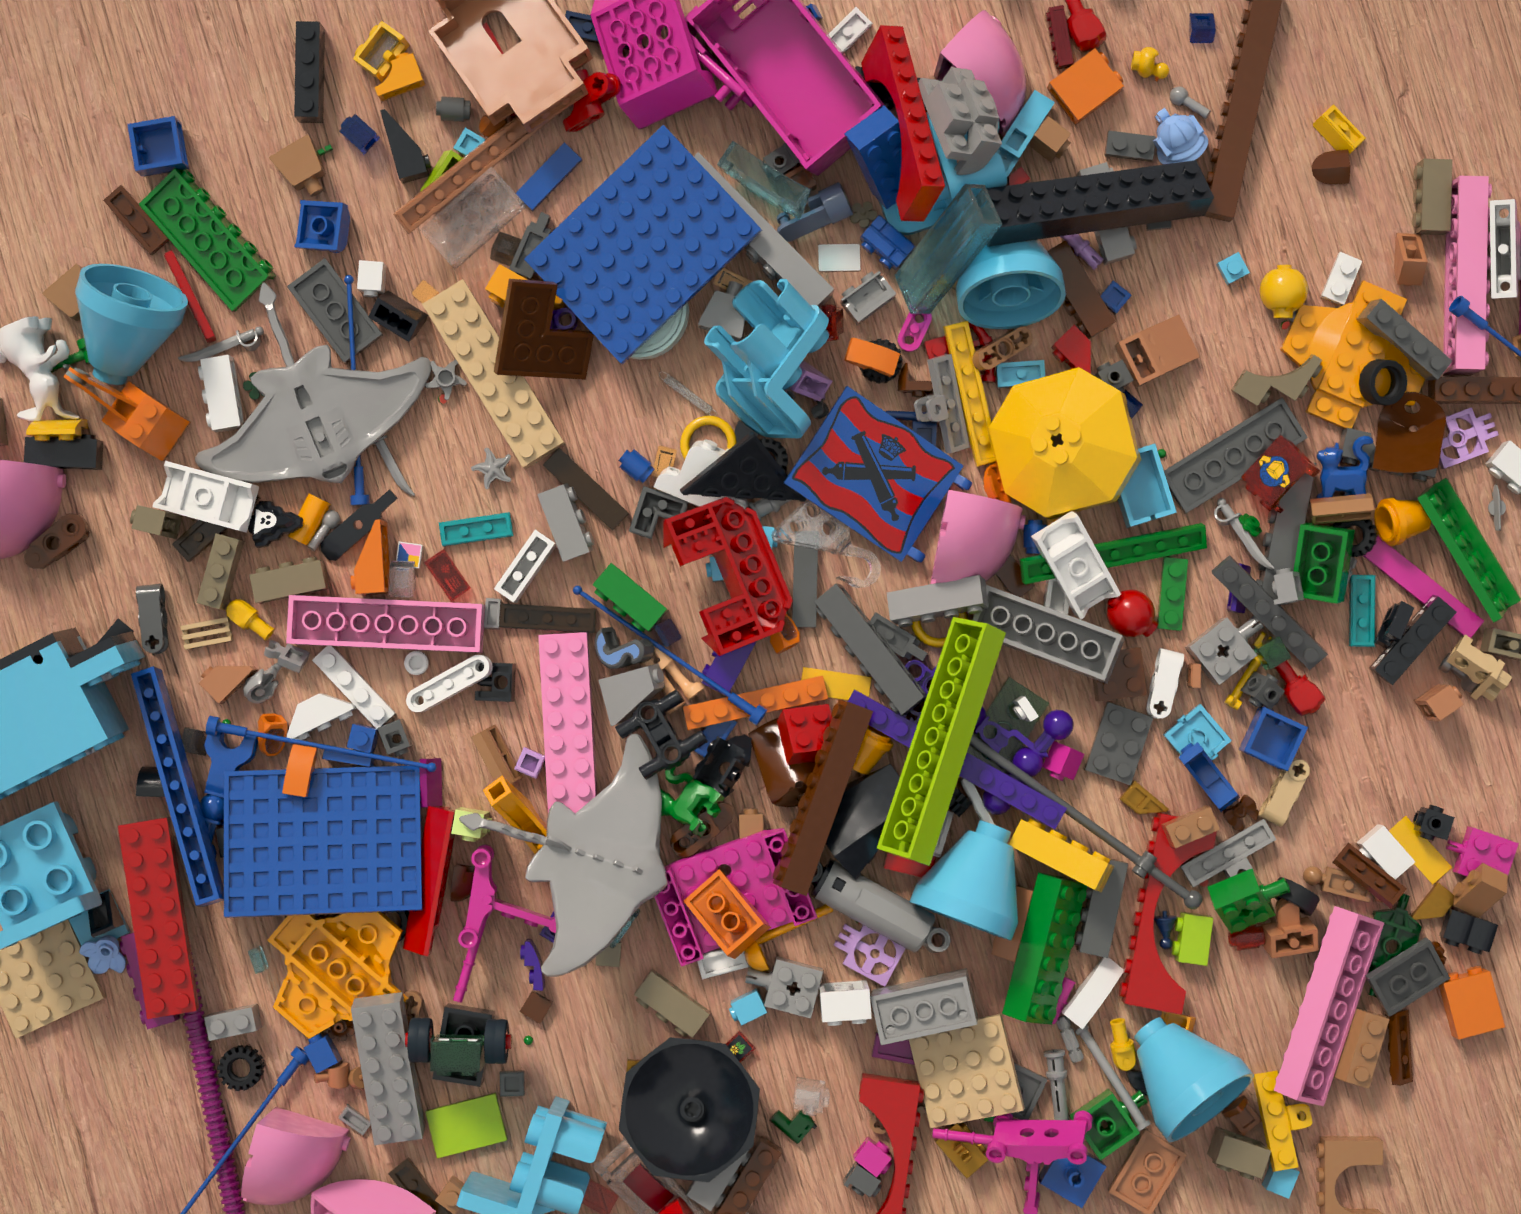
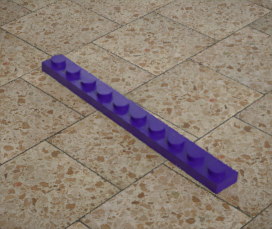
[847,689,1067,829]

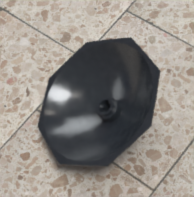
[619,1037,760,1182]

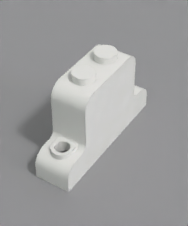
[1490,199,1521,299]
[654,439,749,509]

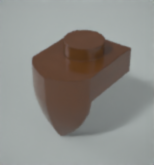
[897,363,932,397]

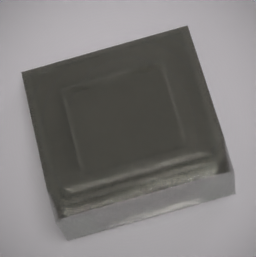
[490,231,522,266]
[182,727,207,756]

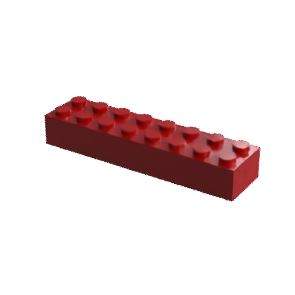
[118,817,200,1019]

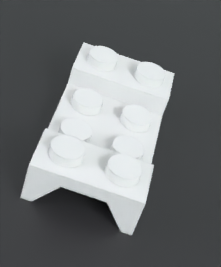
[152,461,259,533]
[1031,511,1121,620]

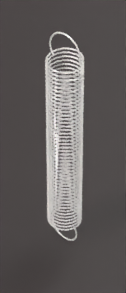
[659,372,716,416]

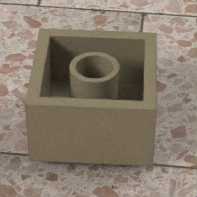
[1207,1126,1271,1180]

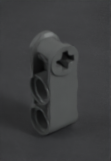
[136,583,169,654]

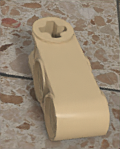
[1258,758,1310,827]

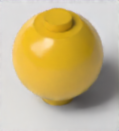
[1259,265,1308,319]

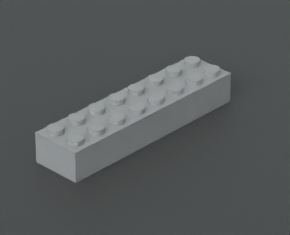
[694,152,834,308]

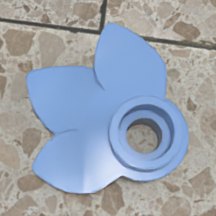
[79,935,126,974]

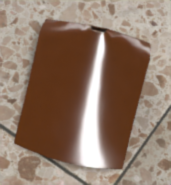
[1372,392,1446,473]
[748,718,816,807]

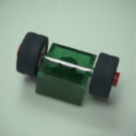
[405,1018,512,1076]

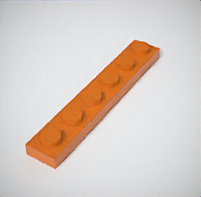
[682,675,828,730]

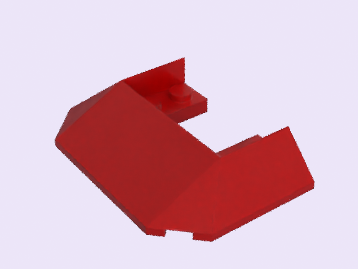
[663,497,793,656]

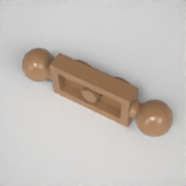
[1303,866,1383,903]

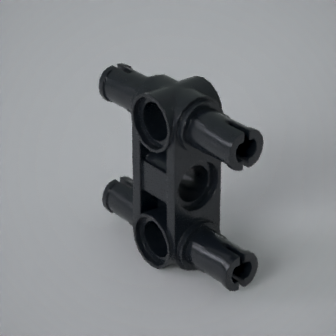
[615,689,708,780]

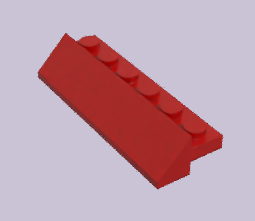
[403,806,455,956]

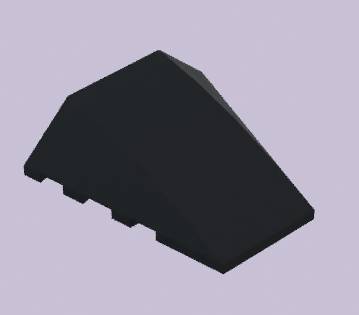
[826,764,900,880]

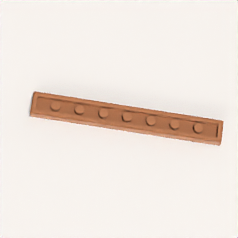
[393,116,554,234]

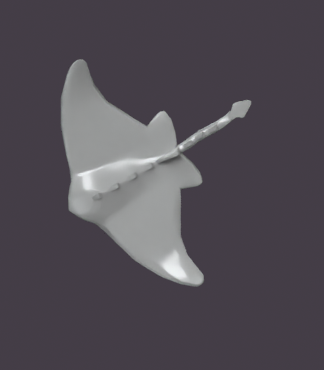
[195,283,432,483]
[459,734,668,977]

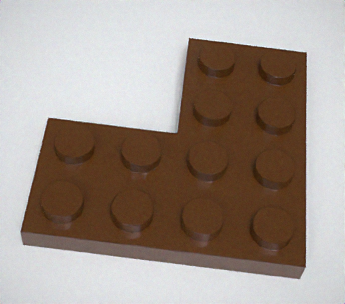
[494,279,594,380]

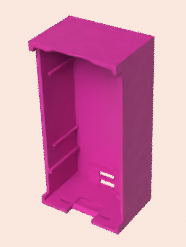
[686,0,888,176]

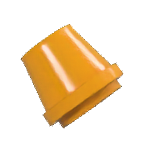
[1374,498,1431,546]
[853,725,894,774]

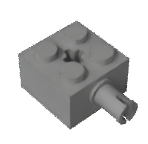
[1185,616,1264,685]
[745,956,823,1019]

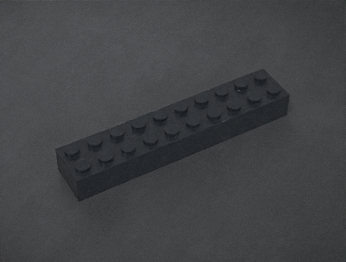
[971,160,1214,247]

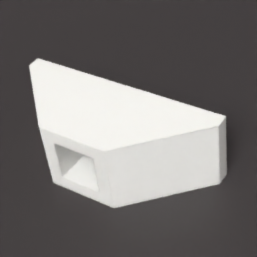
[286,693,357,740]

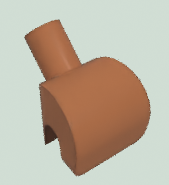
[314,1063,350,1089]

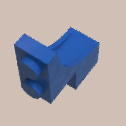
[1179,742,1240,812]

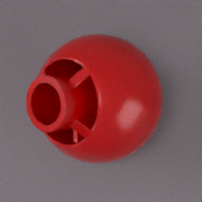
[1107,589,1158,637]

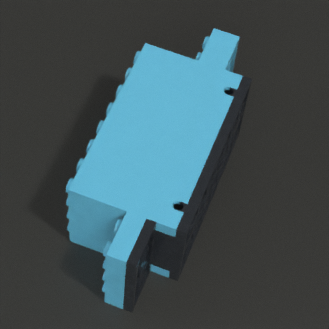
[0,627,145,800]

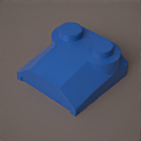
[294,200,350,253]

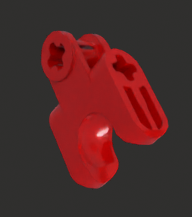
[563,69,621,132]

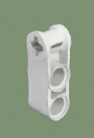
[1146,648,1184,719]

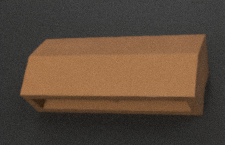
[1309,493,1375,525]
[471,724,523,784]

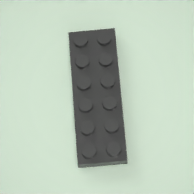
[1164,397,1308,514]

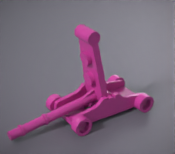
[453,844,556,1003]
[932,1111,1093,1214]

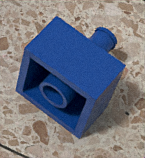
[1038,1152,1107,1208]

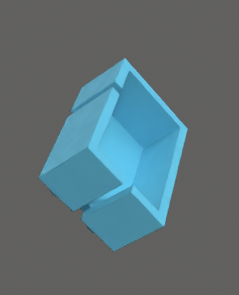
[1118,444,1177,528]

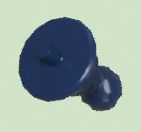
[1154,911,1177,950]

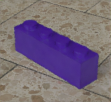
[702,641,757,695]

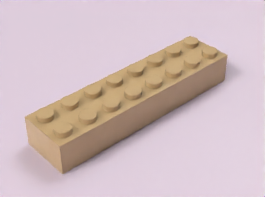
[422,279,566,470]

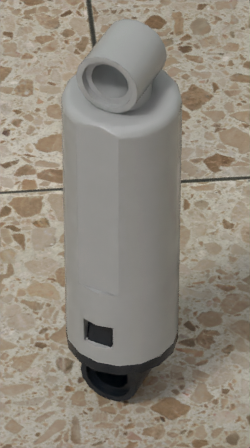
[810,858,951,953]

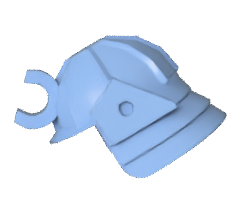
[1153,108,1208,165]

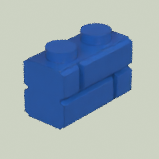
[860,215,916,270]

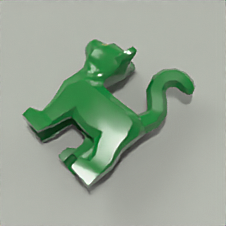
[660,767,724,837]

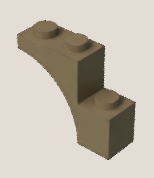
[1231,354,1323,406]

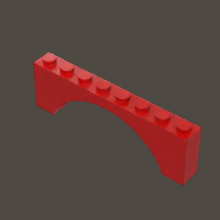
[861,25,945,222]
[1119,812,1217,1015]
[858,1073,924,1214]

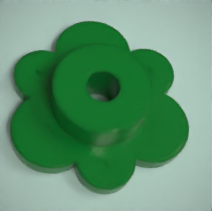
[1238,513,1262,537]

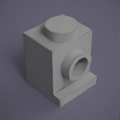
[1272,568,1304,605]

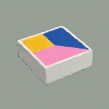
[395,541,423,569]

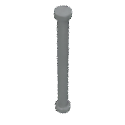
[1075,1024,1151,1131]

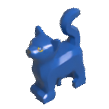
[1316,436,1373,498]

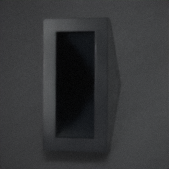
[88,891,124,938]

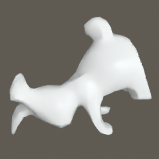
[0,316,80,421]

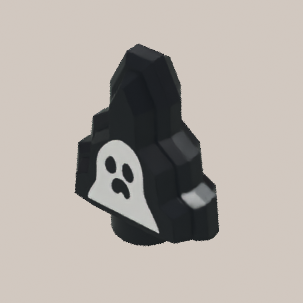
[248,501,303,548]

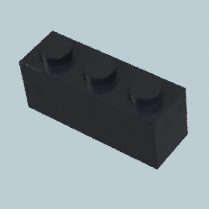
[24,434,103,470]

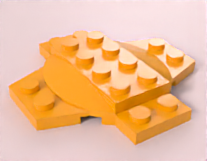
[1280,280,1425,429]
[267,912,408,1039]

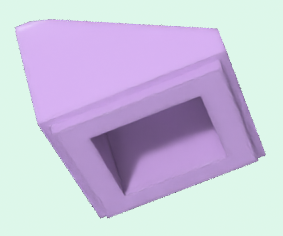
[514,747,545,779]

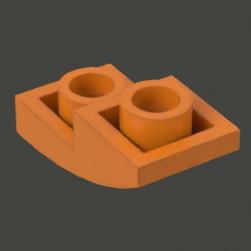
[844,338,900,377]
[282,744,318,797]

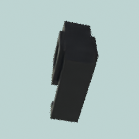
[1374,601,1414,649]
[475,663,516,702]

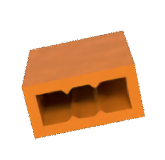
[1047,48,1124,125]
[1439,966,1505,1040]

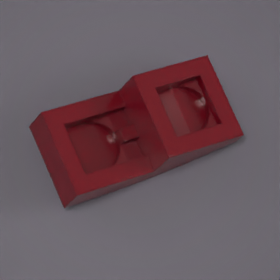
[623,1163,674,1213]

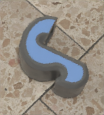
[594,627,654,669]

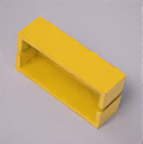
[1008,818,1114,892]

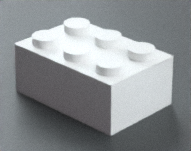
[819,980,872,1026]

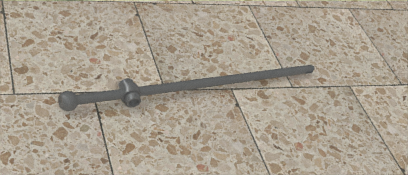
[970,735,1203,909]

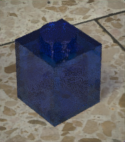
[339,114,380,155]

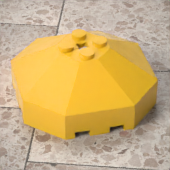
[989,367,1141,519]

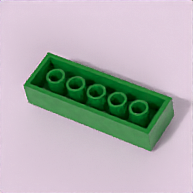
[1002,873,1087,1025]

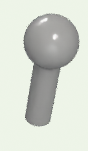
[1169,86,1211,119]
[307,510,341,551]

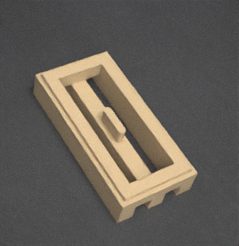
[180,617,233,650]

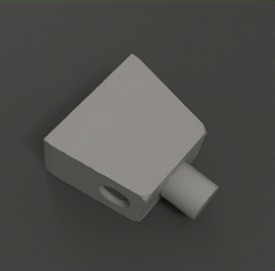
[698,281,745,341]

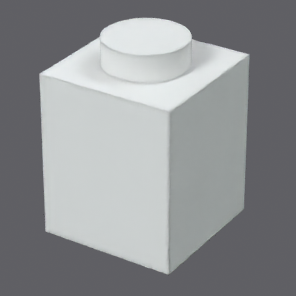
[357,260,387,298]

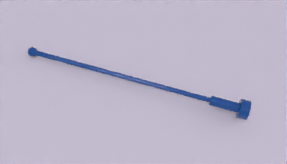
[344,275,370,505]
[1449,296,1521,357]
[573,585,767,726]
[206,716,437,772]
[180,1046,309,1214]

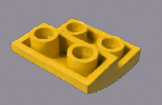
[26,419,88,441]

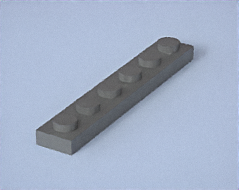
[1212,555,1328,670]

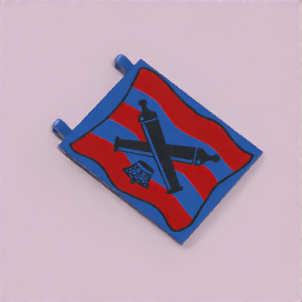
[784,386,972,562]

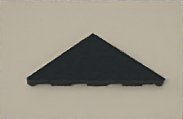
[680,431,807,502]

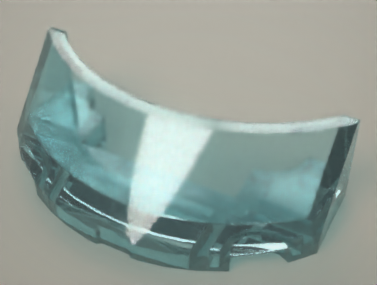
[717,141,811,219]

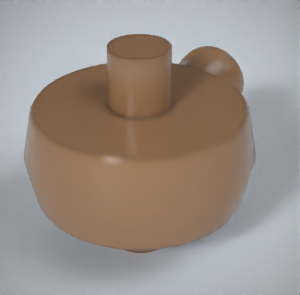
[348,1067,364,1090]

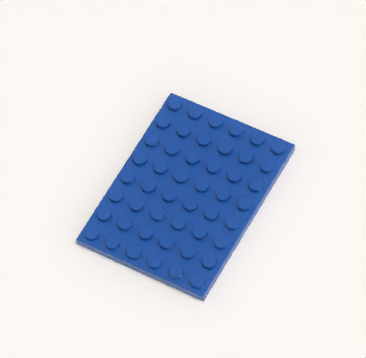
[524,125,763,364]
[224,766,422,918]

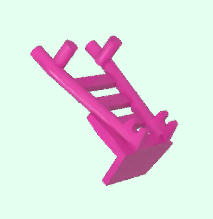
[685,6,755,111]

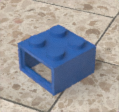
[127,116,189,177]
[1239,707,1308,771]

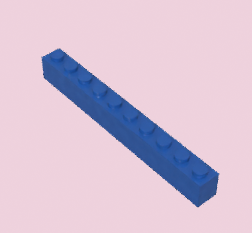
[131,666,224,907]

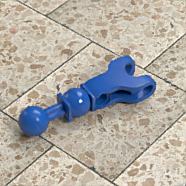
[200,732,259,859]

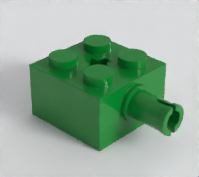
[1207,869,1291,934]
[1069,1088,1148,1161]

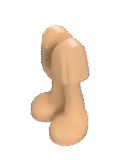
[641,642,705,714]

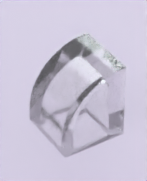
[388,561,416,598]

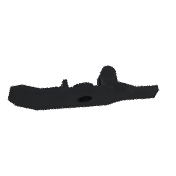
[321,489,398,561]

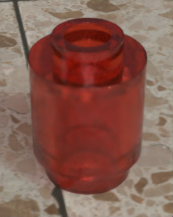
[1228,924,1265,951]

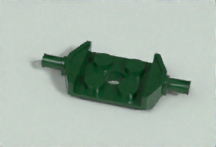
[1368,894,1422,998]

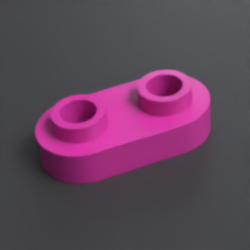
[897,306,932,352]

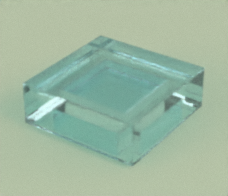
[248,946,269,974]

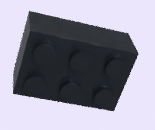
[432,1003,495,1087]

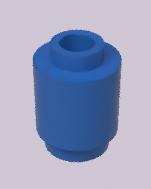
[618,449,654,483]
[1023,520,1047,554]

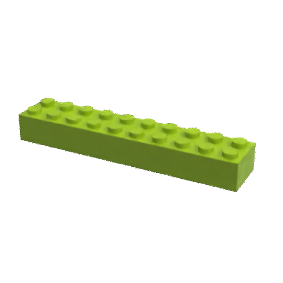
[876,617,1006,866]

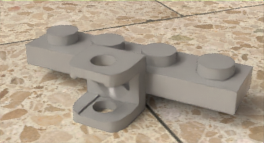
[914,354,970,453]
[1180,819,1277,888]

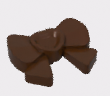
[1223,795,1259,830]

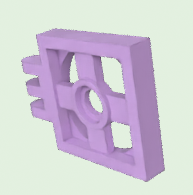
[1439,407,1499,469]
[834,924,906,987]

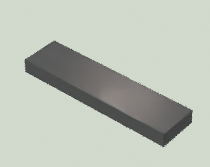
[792,531,818,628]

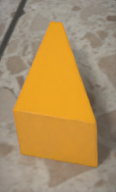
[1161,1011,1196,1032]

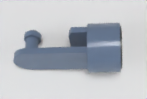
[776,182,853,242]

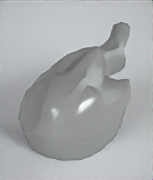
[243,663,282,704]

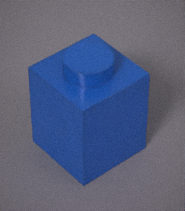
[347,723,379,753]
[304,1033,342,1074]

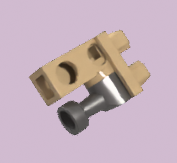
[1438,635,1512,702]

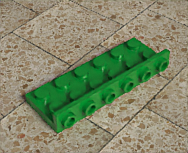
[139,168,276,312]
[1417,478,1521,623]

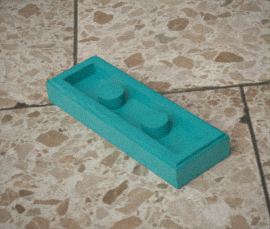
[439,512,514,547]
[1349,575,1375,647]

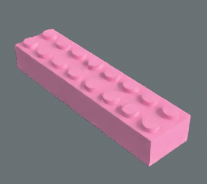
[1443,176,1492,375]
[286,595,485,653]
[538,632,597,813]
[1274,906,1384,1106]

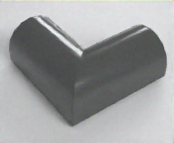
[629,486,689,539]

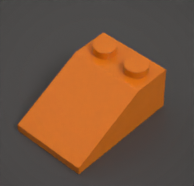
[351,519,392,595]
[684,869,771,959]

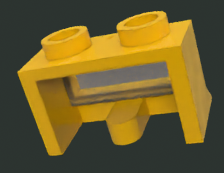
[353,21,410,83]

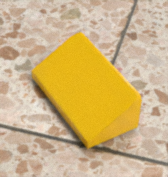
[1313,104,1366,154]

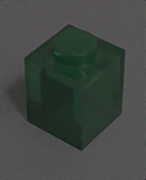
[1253,636,1291,670]

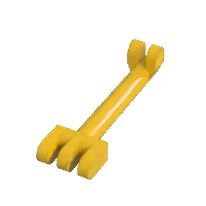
[1224,631,1282,710]

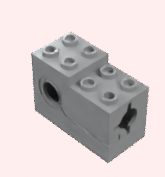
[870,968,978,1045]

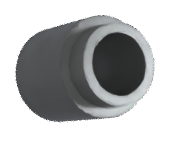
[436,96,471,122]

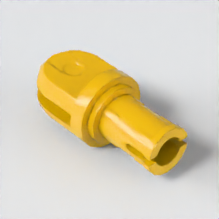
[226,599,275,641]
[1110,1018,1137,1071]

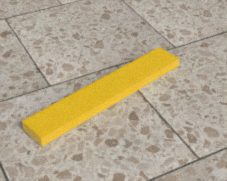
[943,321,997,467]

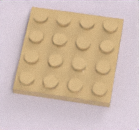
[0,920,106,1039]
[909,1013,1025,1128]

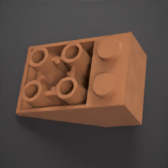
[1115,315,1200,388]

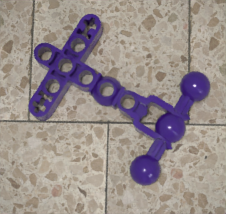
[898,660,1074,815]

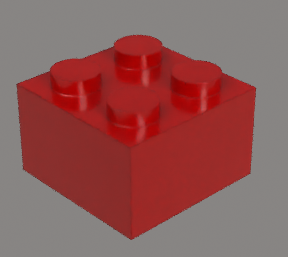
[777,704,832,765]

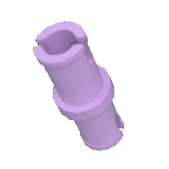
[1060,234,1104,270]

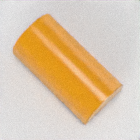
[288,493,331,545]

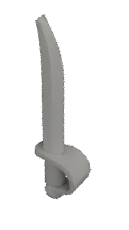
[178,326,264,362]
[372,435,415,496]
[1214,498,1274,570]

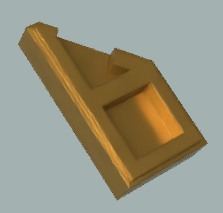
[1119,780,1169,814]
[1411,882,1454,920]

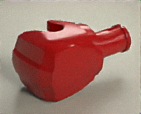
[1065,0,1107,52]
[1273,658,1326,717]

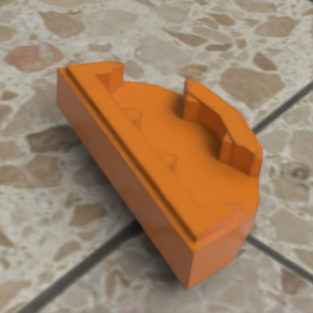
[983,462,1012,504]

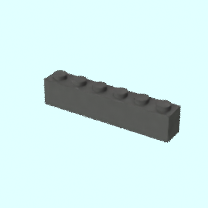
[1256,457,1317,605]
[814,583,927,715]

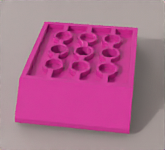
[590,0,718,129]
[655,828,817,967]

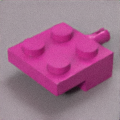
[1446,826,1519,876]

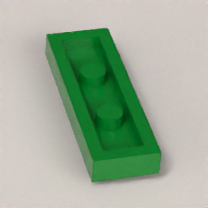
[1156,557,1188,631]

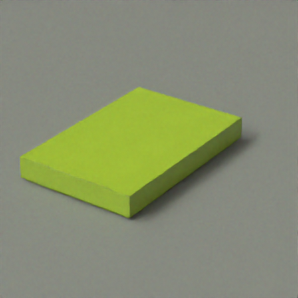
[425,1092,508,1158]

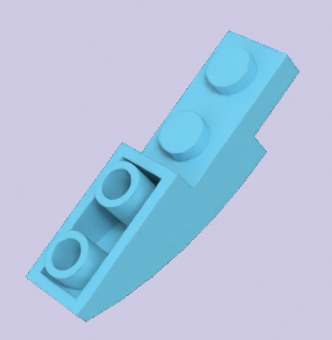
[996,90,1055,178]

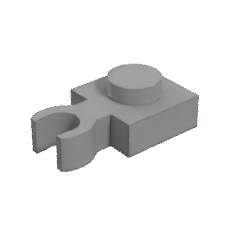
[264,640,310,673]

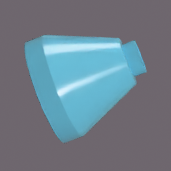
[956,226,1066,329]
[75,264,188,385]
[909,820,1018,941]
[1134,1017,1254,1142]

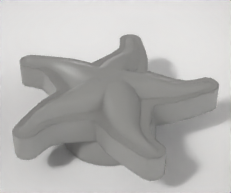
[425,360,467,400]
[471,448,511,489]

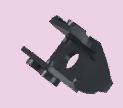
[693,734,752,798]

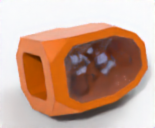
[770,614,801,654]
[257,713,287,757]

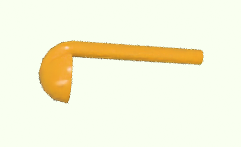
[744,904,833,971]

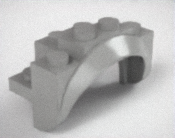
[918,67,1002,175]

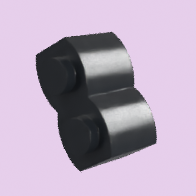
[1439,909,1498,955]

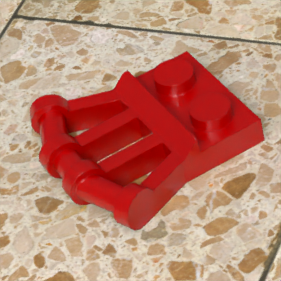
[924,322,996,383]

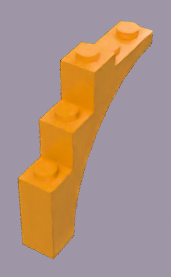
[483,776,547,854]

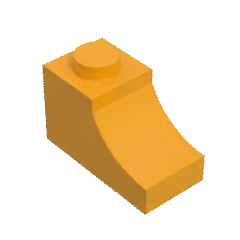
[375,52,426,102]

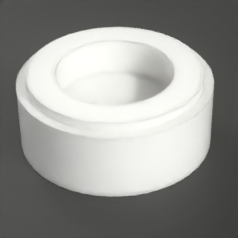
[404,651,429,675]

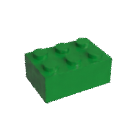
[1294,523,1355,604]
[593,563,669,632]

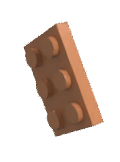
[1108,1128,1187,1214]

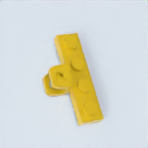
[1253,1070,1313,1172]

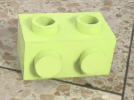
[451,807,492,842]

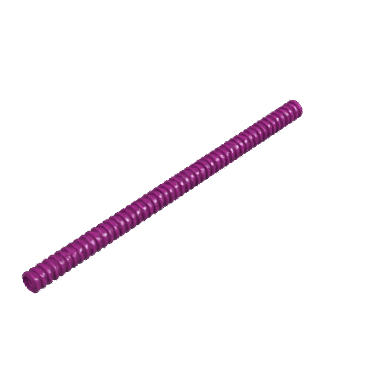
[183,945,246,1214]

